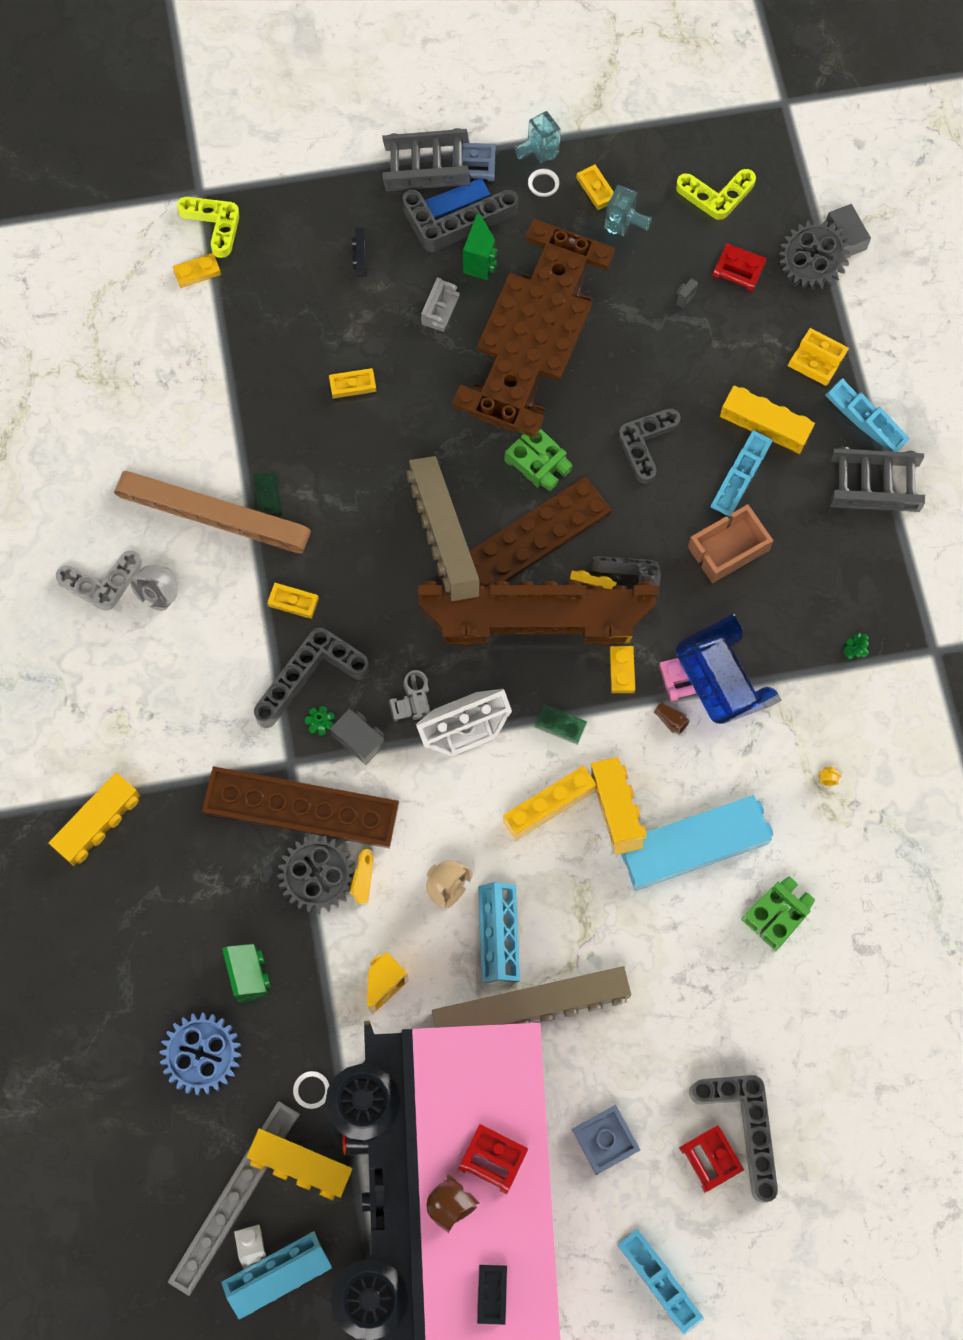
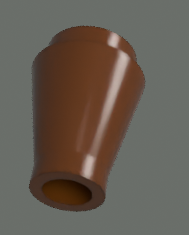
[654,702,690,735]

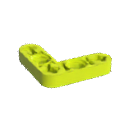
[676,169,756,220]
[177,197,239,258]

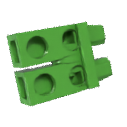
[504,429,573,491]
[741,876,815,952]

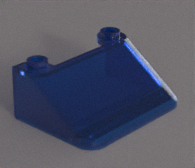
[676,613,782,724]

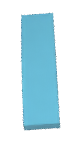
[825,378,910,452]
[710,430,773,517]
[618,1229,704,1335]

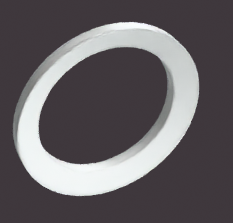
[528,169,559,197]
[293,1071,329,1109]

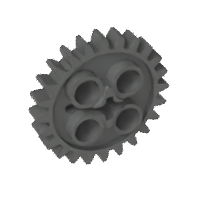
[779,219,851,290]
[277,835,355,914]

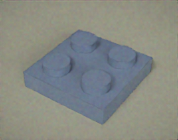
[572,1105,640,1175]

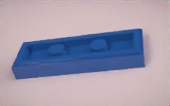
[424,178,491,220]

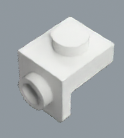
[234,1225,267,1270]

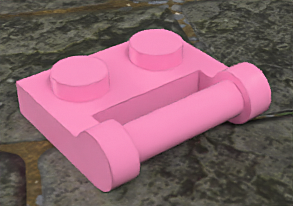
[659,652,716,702]

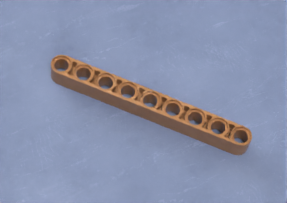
[114,471,311,553]

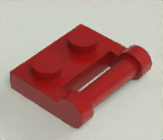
[712,244,767,292]
[458,1124,529,1195]
[679,1125,744,1193]

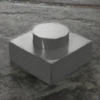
[676,278,698,308]

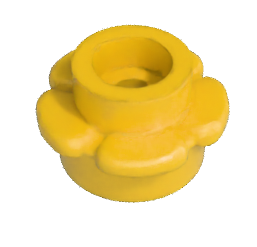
[818,767,842,786]

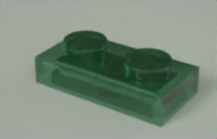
[253,471,282,517]
[535,704,587,745]

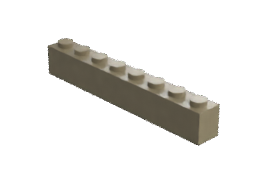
[406,456,479,601]
[432,966,631,1028]

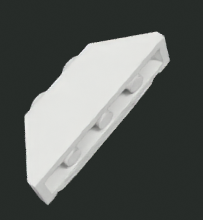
[416,689,512,756]

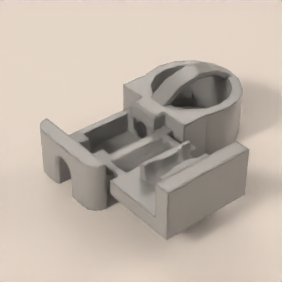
[389,670,431,722]

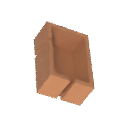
[688,504,773,584]

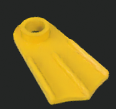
[350,849,373,904]

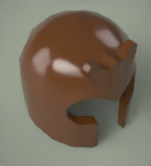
[426,1174,480,1234]

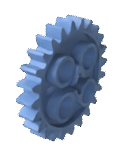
[160,1013,242,1096]

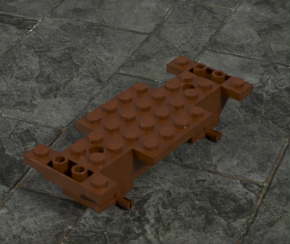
[452,219,616,439]
[418,581,659,647]

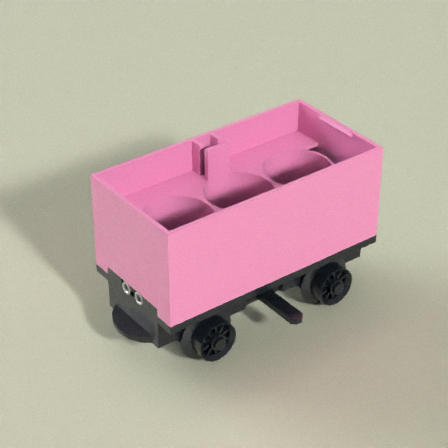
[325,1020,560,1340]

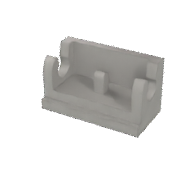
[421,277,460,332]

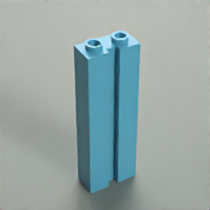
[621,795,773,891]

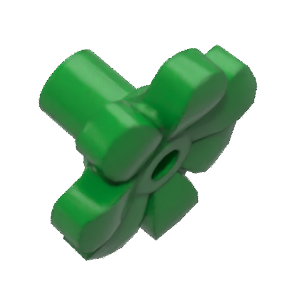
[843,632,869,659]
[305,706,335,736]

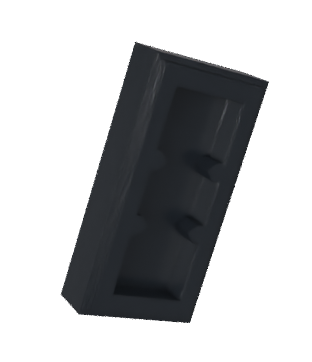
[477,1265,507,1325]

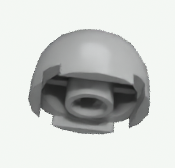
[131,565,178,611]

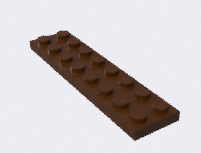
[437,476,612,589]
[202,766,399,849]

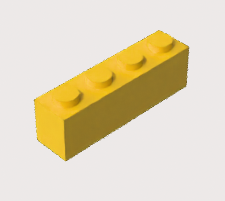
[720,386,815,454]
[591,757,647,855]
[503,765,597,841]
[49,772,140,866]
[246,1129,353,1200]

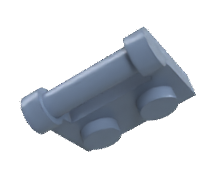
[452,143,496,181]

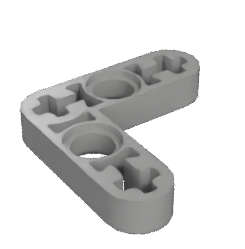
[56,550,142,611]

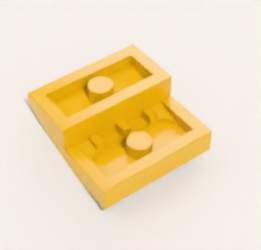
[788,328,849,386]

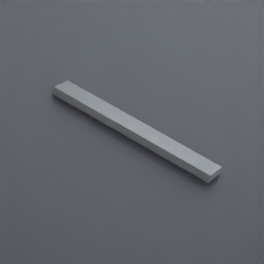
[168,1101,300,1296]

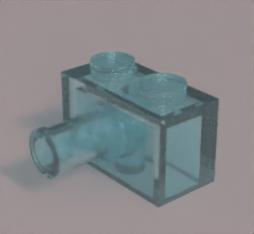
[515,111,561,163]
[604,185,652,236]

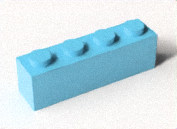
[221,1231,332,1319]

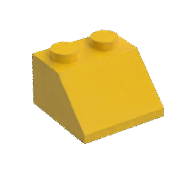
[367,952,409,1015]

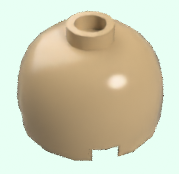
[426,860,473,910]

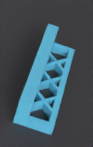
[478,882,520,983]

